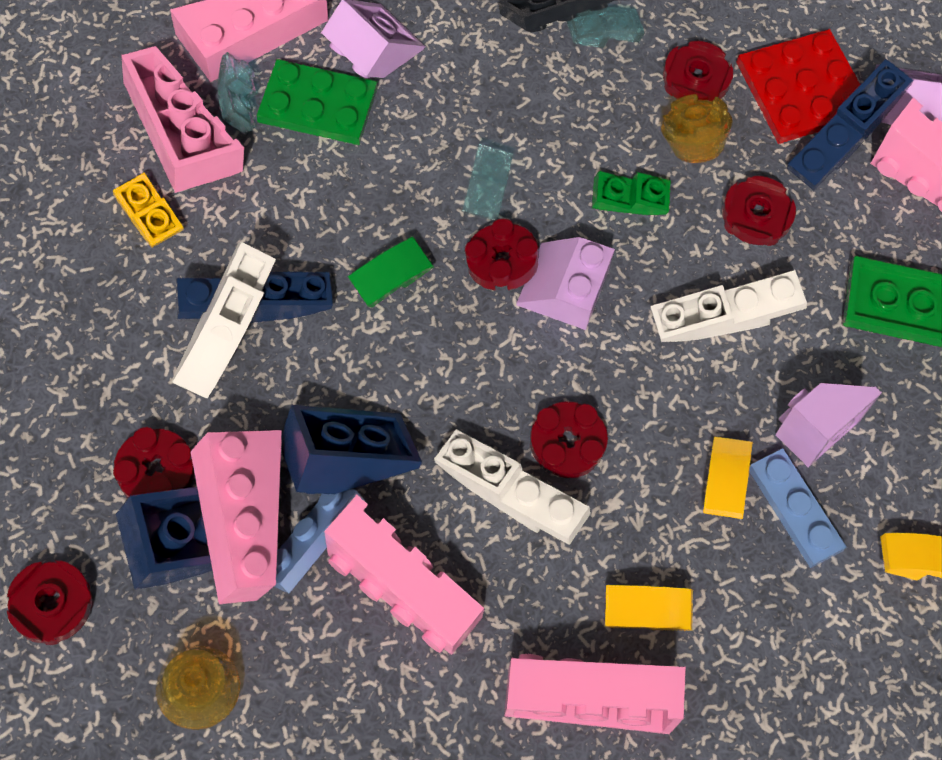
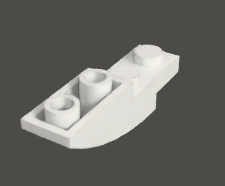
[171,242,276,398]
[650,270,807,342]
[434,429,591,545]

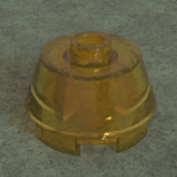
[661,94,733,163]
[156,646,240,730]

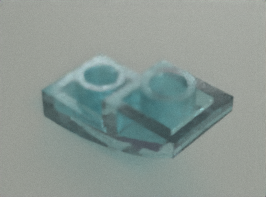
[567,7,645,48]
[218,52,258,134]
[461,144,513,221]

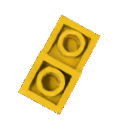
[113,173,184,248]
[703,437,753,519]
[880,533,942,580]
[605,585,693,631]

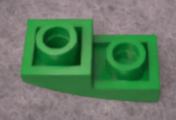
[592,171,671,215]
[348,236,434,308]

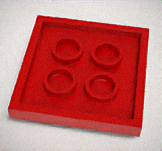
[736,29,861,144]

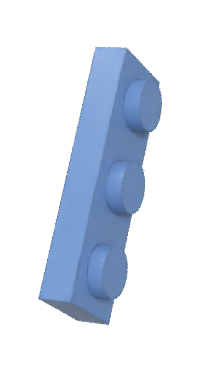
[749,448,846,568]
[274,489,365,593]

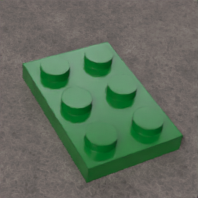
[256,59,377,145]
[842,256,942,347]

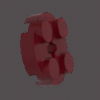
[663,41,733,107]
[722,176,796,246]
[465,218,539,290]
[530,402,608,478]
[113,427,195,498]
[7,560,94,645]

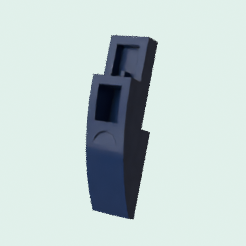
[787,59,914,191]
[175,272,333,323]

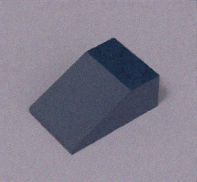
[281,405,422,494]
[116,487,213,590]

